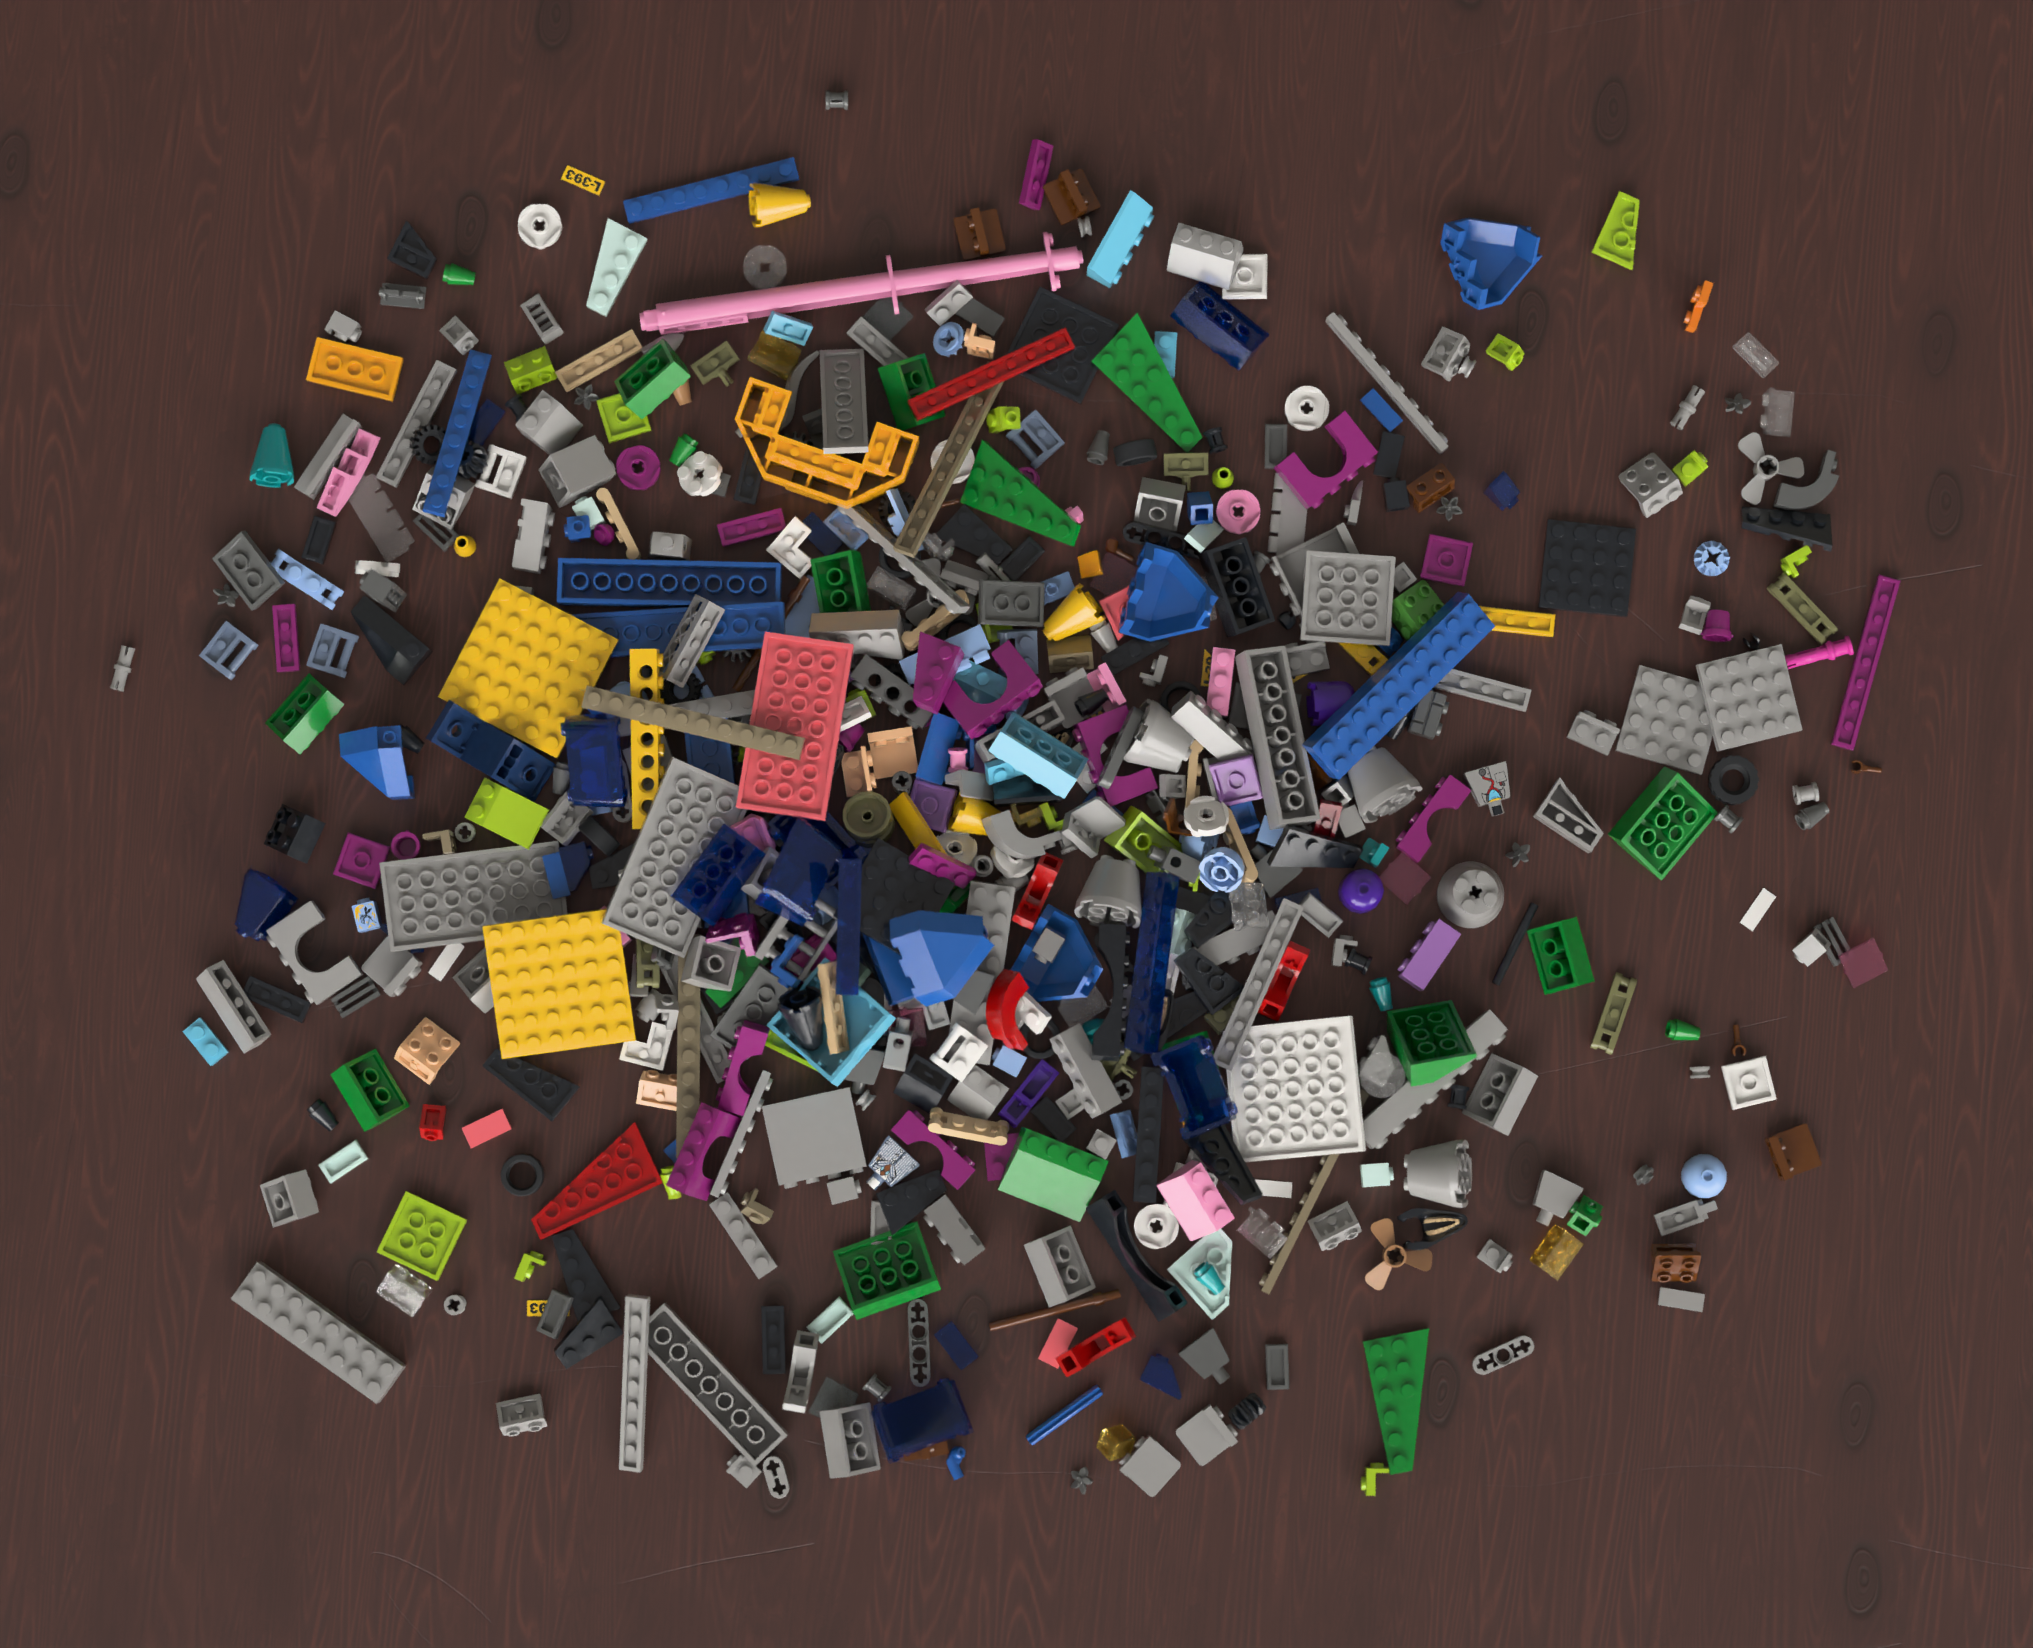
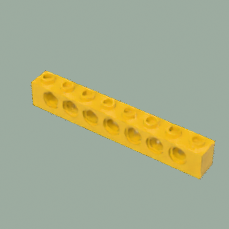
[630,649,665,829]

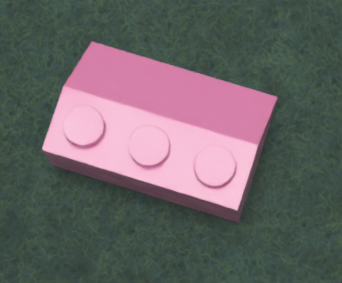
[1156,1160,1235,1241]

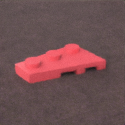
[1098,585,1129,641]

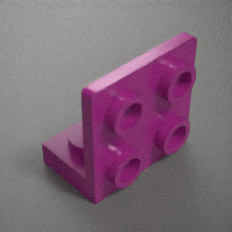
[705,913,761,957]

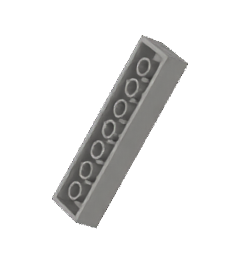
[1235,646,1320,830]
[945,880,1016,1065]
[1363,1009,1508,1149]
[231,1261,407,1404]
[648,1303,789,1467]

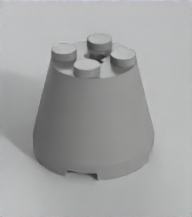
[1123,699,1194,774]
[1347,746,1422,823]
[1074,855,1142,928]
[1437,861,1504,928]
[1404,1140,1472,1208]

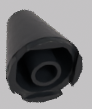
[777,986,823,1051]

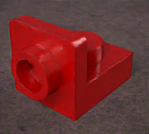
[419,1104,446,1141]

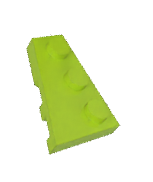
[1592,191,1640,270]

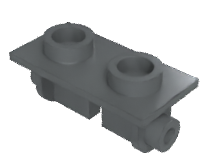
[379,283,427,309]
[1145,787,1184,834]

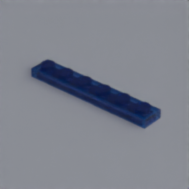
[836,859,862,995]

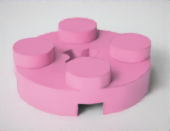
[1216,490,1260,535]

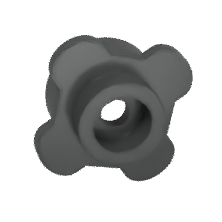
[1633,1164,1654,1186]

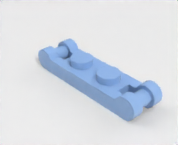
[270,549,344,610]

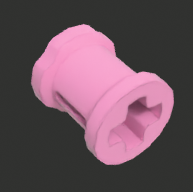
[948,747,968,773]

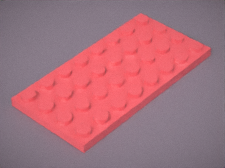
[736,632,854,821]

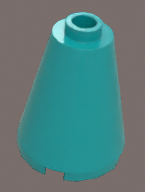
[250,423,295,488]

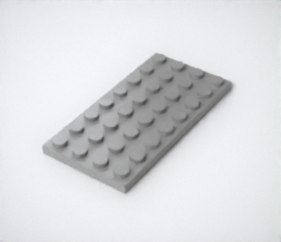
[601,757,747,958]
[380,841,567,952]

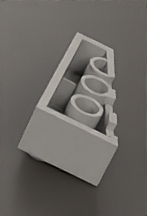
[809,610,905,660]

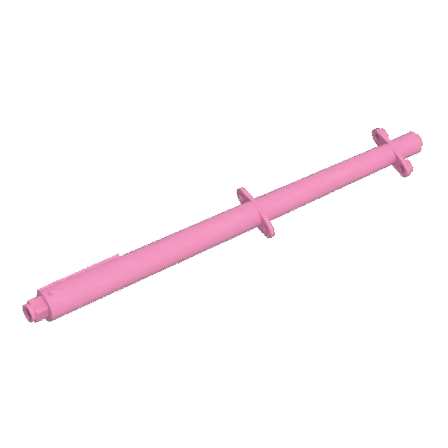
[639,232,1083,335]

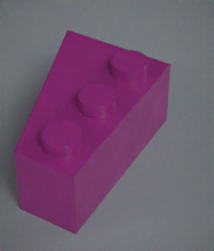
[913,631,964,714]

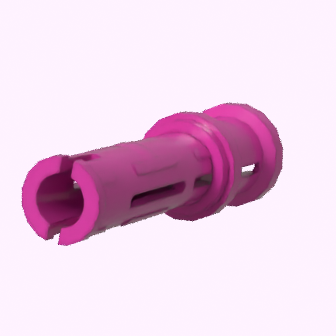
[1785,636,1854,669]

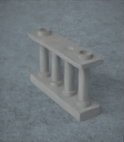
[754,879,845,985]

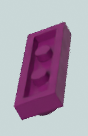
[1019,139,1054,210]
[717,508,786,547]
[272,604,300,673]
[908,843,977,889]

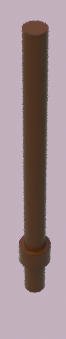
[732,575,810,692]
[989,1289,1121,1331]

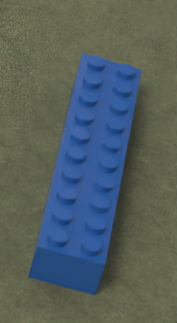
[557,558,782,608]
[1302,592,1495,780]

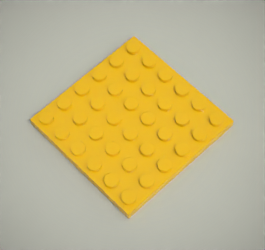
[438,579,619,759]
[483,909,636,1059]

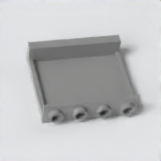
[1269,523,1359,629]
[762,1087,867,1189]

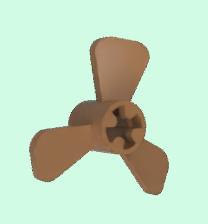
[1365,1218,1432,1290]

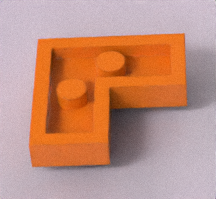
[1683,280,1713,333]

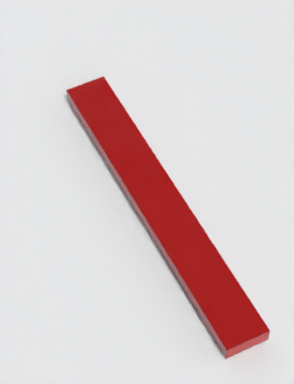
[907,327,1075,421]

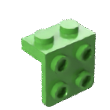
[1391,580,1444,641]

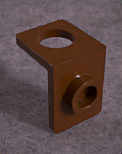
[1163,797,1193,836]

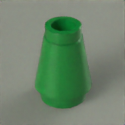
[442,263,476,285]
[669,433,699,467]
[1665,1018,1700,1040]

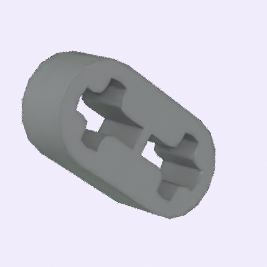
[763,1456,790,1498]

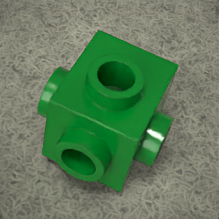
[1567,1195,1603,1236]

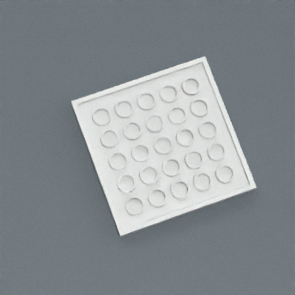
[1223,1016,1366,1162]

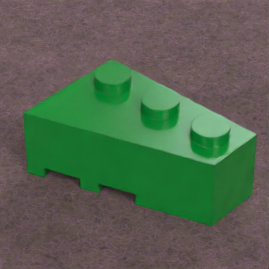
[705,937,770,1010]

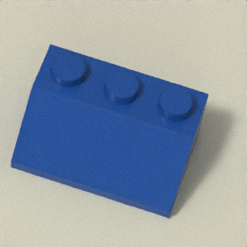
[916,713,963,786]

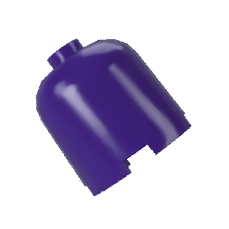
[1306,681,1355,726]
[1338,869,1384,914]

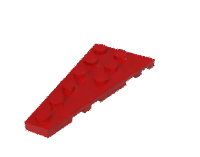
[531,1122,663,1240]

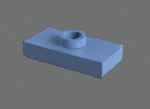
[823,508,868,551]
[1042,571,1074,605]
[1110,1110,1137,1158]

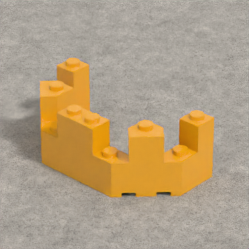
[735,377,919,509]

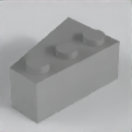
[512,498,555,574]
[1532,778,1604,853]
[923,1194,986,1265]

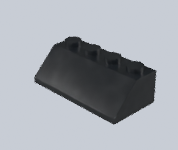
[1198,537,1275,638]

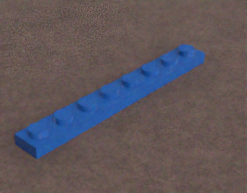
[623,157,799,224]
[423,350,492,518]

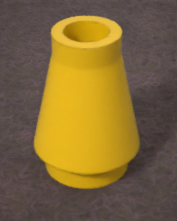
[454,535,476,557]

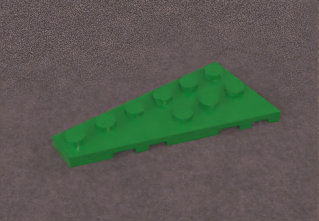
[1091,313,1202,452]
[960,440,1082,546]
[1362,1328,1429,1475]

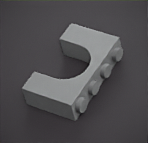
[266,901,363,1005]

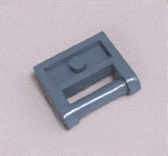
[1006,410,1065,469]
[199,621,259,680]
[306,623,359,678]
[997,629,1038,676]

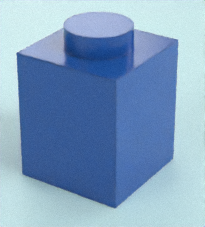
[1187,491,1213,525]

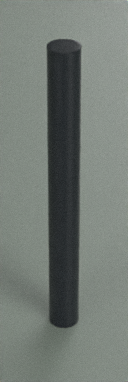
[1492,903,1539,986]

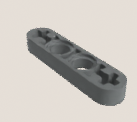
[1097,706,1144,789]
[908,1298,931,1387]

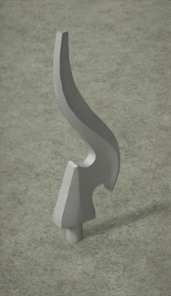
[735,351,820,438]

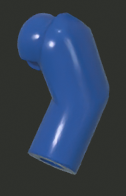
[946,1446,966,1480]

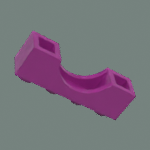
[1395,775,1472,863]
[716,1020,770,1116]
[891,1110,976,1190]

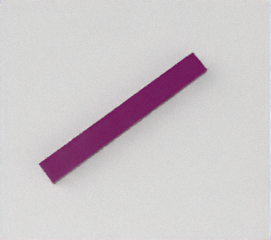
[1831,574,1901,751]

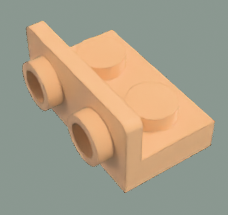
[964,323,995,360]
[636,1070,677,1111]

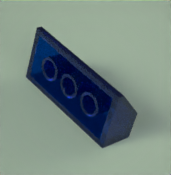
[1170,281,1269,370]
[671,824,766,927]

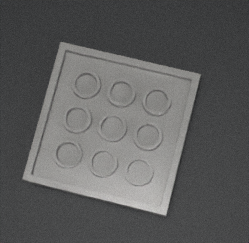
[1300,550,1396,646]
[1696,644,1803,751]
[1615,665,1713,775]

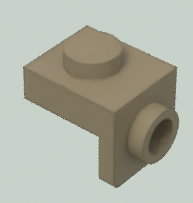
[740,1188,774,1225]

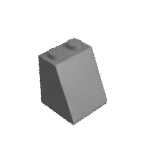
[516,390,583,455]
[539,435,616,508]

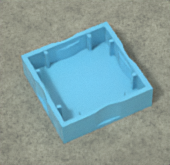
[766,957,896,1087]

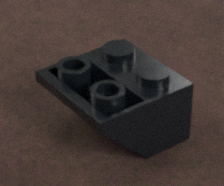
[264,804,326,864]
[893,1054,954,1114]

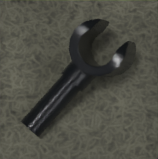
[1743,632,1761,651]

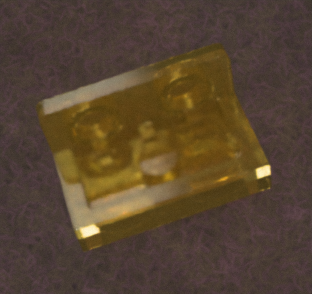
[747,330,801,380]
[1010,803,1043,828]
[1530,1224,1583,1281]

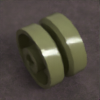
[843,791,895,848]

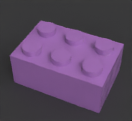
[1397,919,1461,991]

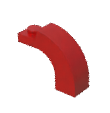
[1011,852,1064,930]
[1258,941,1310,1022]
[986,969,1029,1050]
[1055,1317,1136,1378]

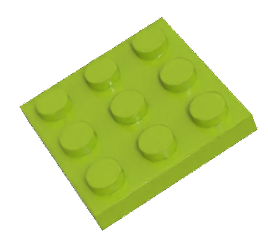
[377,1191,467,1281]

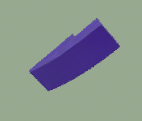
[998,1059,1059,1129]

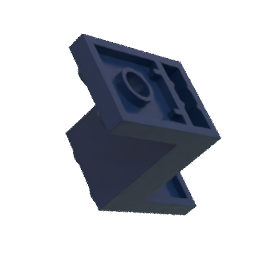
[426,700,556,802]

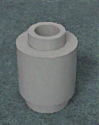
[635,988,661,1023]

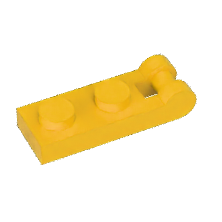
[1339,643,1388,676]

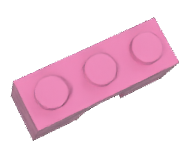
[1206,647,1235,718]

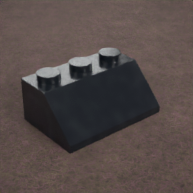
[993,774,1062,808]

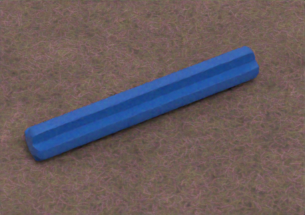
[1026,1385,1103,1445]

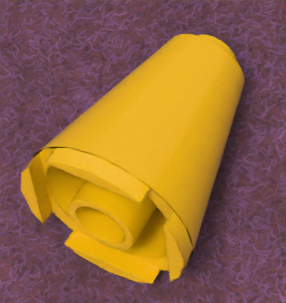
[749,183,811,227]
[1042,583,1106,642]
[947,792,1001,836]

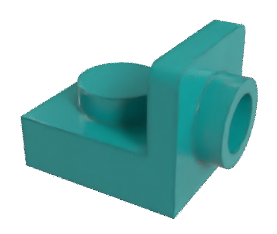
[1359,838,1389,868]

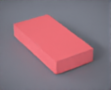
[462,1109,512,1148]
[1038,1318,1078,1369]

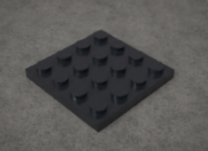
[1007,287,1119,405]
[1538,519,1636,617]
[833,838,955,956]

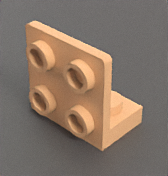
[867,727,918,779]
[841,746,877,798]
[394,1017,460,1085]

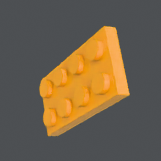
[306,337,404,402]

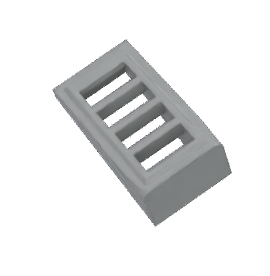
[520,293,564,344]

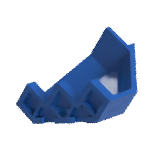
[1440,218,1543,310]
[1119,542,1219,642]
[339,725,415,800]
[1010,904,1103,1002]
[889,910,994,1006]

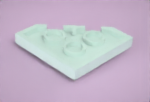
[1167,1228,1232,1320]

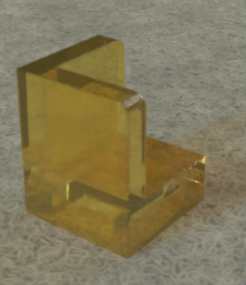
[1096,1424,1136,1461]

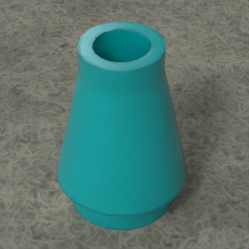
[1369,977,1393,1011]
[1193,1261,1225,1295]

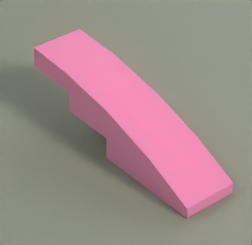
[317,429,380,517]

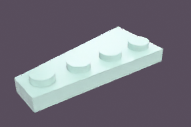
[586,218,647,317]

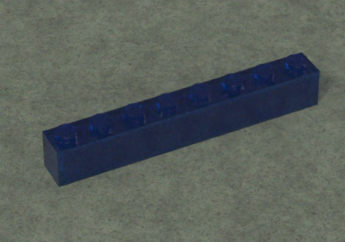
[1124,872,1179,1054]

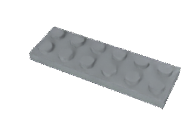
[820,349,868,454]

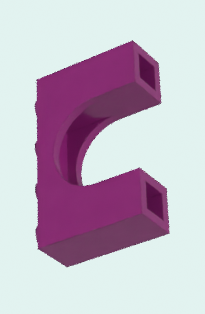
[1274,411,1378,509]
[943,640,1043,740]
[1072,705,1158,806]
[666,1102,742,1201]

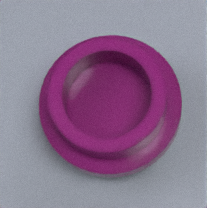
[594,524,615,546]

